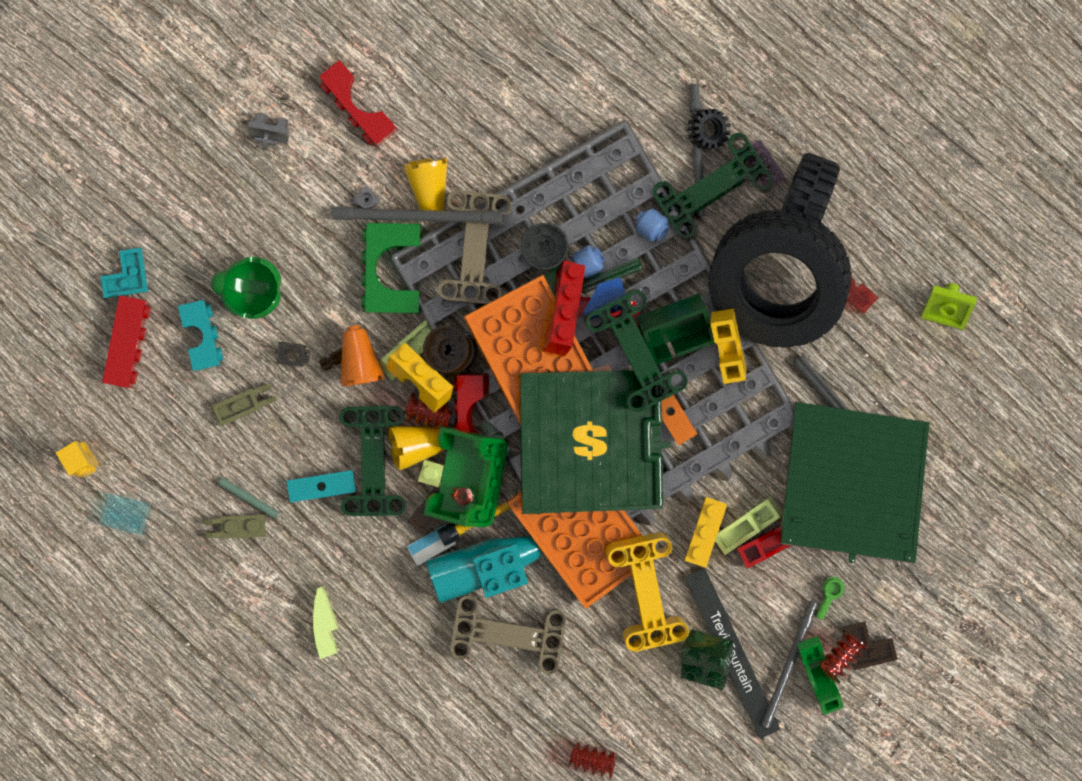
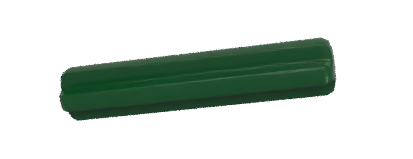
[581,258,642,294]

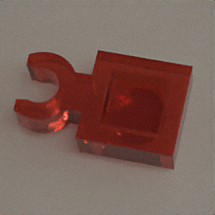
[847,277,878,314]

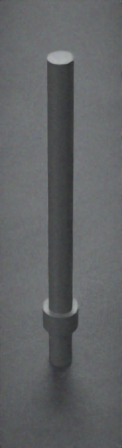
[689,83,705,217]
[761,601,818,728]

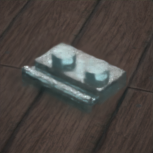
[100,493,152,535]

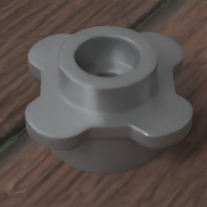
[353,187,380,209]

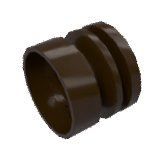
[423,326,478,374]

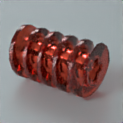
[404,392,454,430]
[820,633,868,683]
[568,742,616,780]

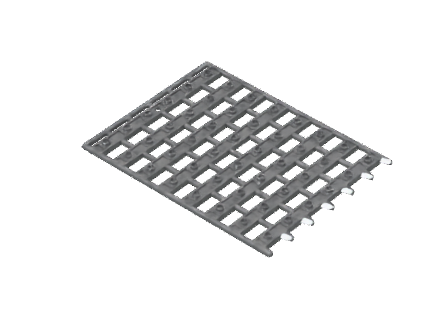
[389,120,795,526]

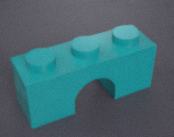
[178,300,224,372]

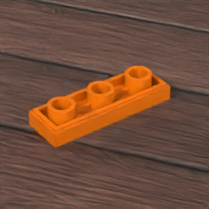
[662,395,698,446]

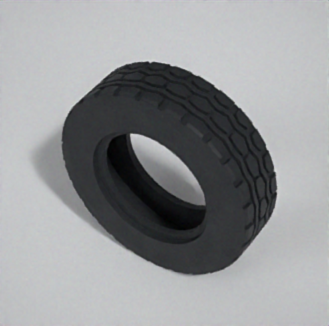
[708,209,852,348]

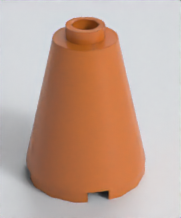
[340,325,385,387]

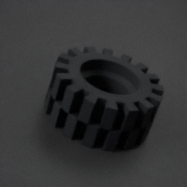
[687,109,731,150]

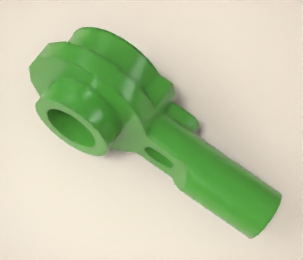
[816,577,845,620]

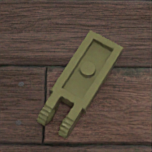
[211,383,277,427]
[202,514,266,539]

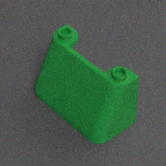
[424,427,508,527]

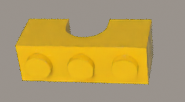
[710,309,747,384]
[387,343,453,413]
[56,441,100,478]
[684,497,727,568]

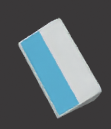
[407,524,456,566]

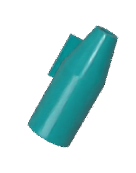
[425,536,542,603]

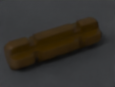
[319,348,342,371]

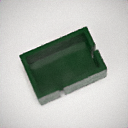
[636,293,715,365]

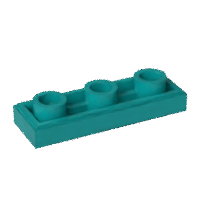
[287,470,356,503]

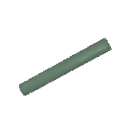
[218,477,279,519]

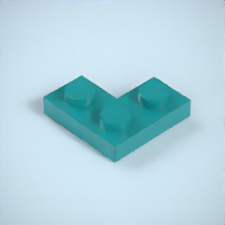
[100,248,149,299]

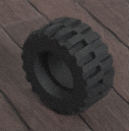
[782,153,840,222]

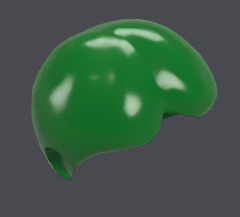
[211,257,281,319]

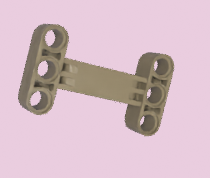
[438,191,512,305]
[450,595,566,675]

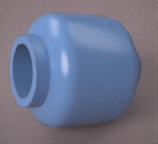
[635,209,669,242]
[572,245,605,279]

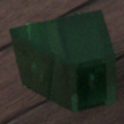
[681,629,733,690]

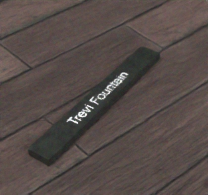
[684,567,781,739]

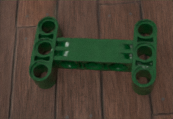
[653,133,774,241]
[584,289,688,412]
[339,406,407,516]

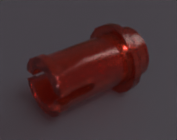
[450,487,473,506]

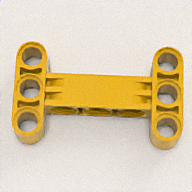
[605,532,689,652]

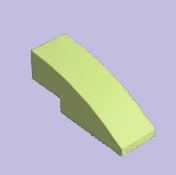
[715,496,783,555]
[313,586,339,659]

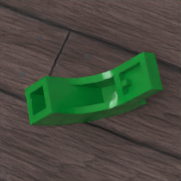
[797,636,844,715]

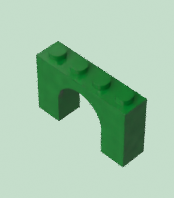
[361,223,421,314]

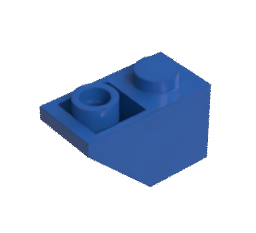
[583,278,625,320]

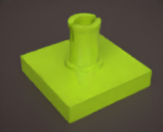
[921,283,977,330]

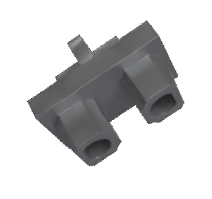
[248,113,289,151]

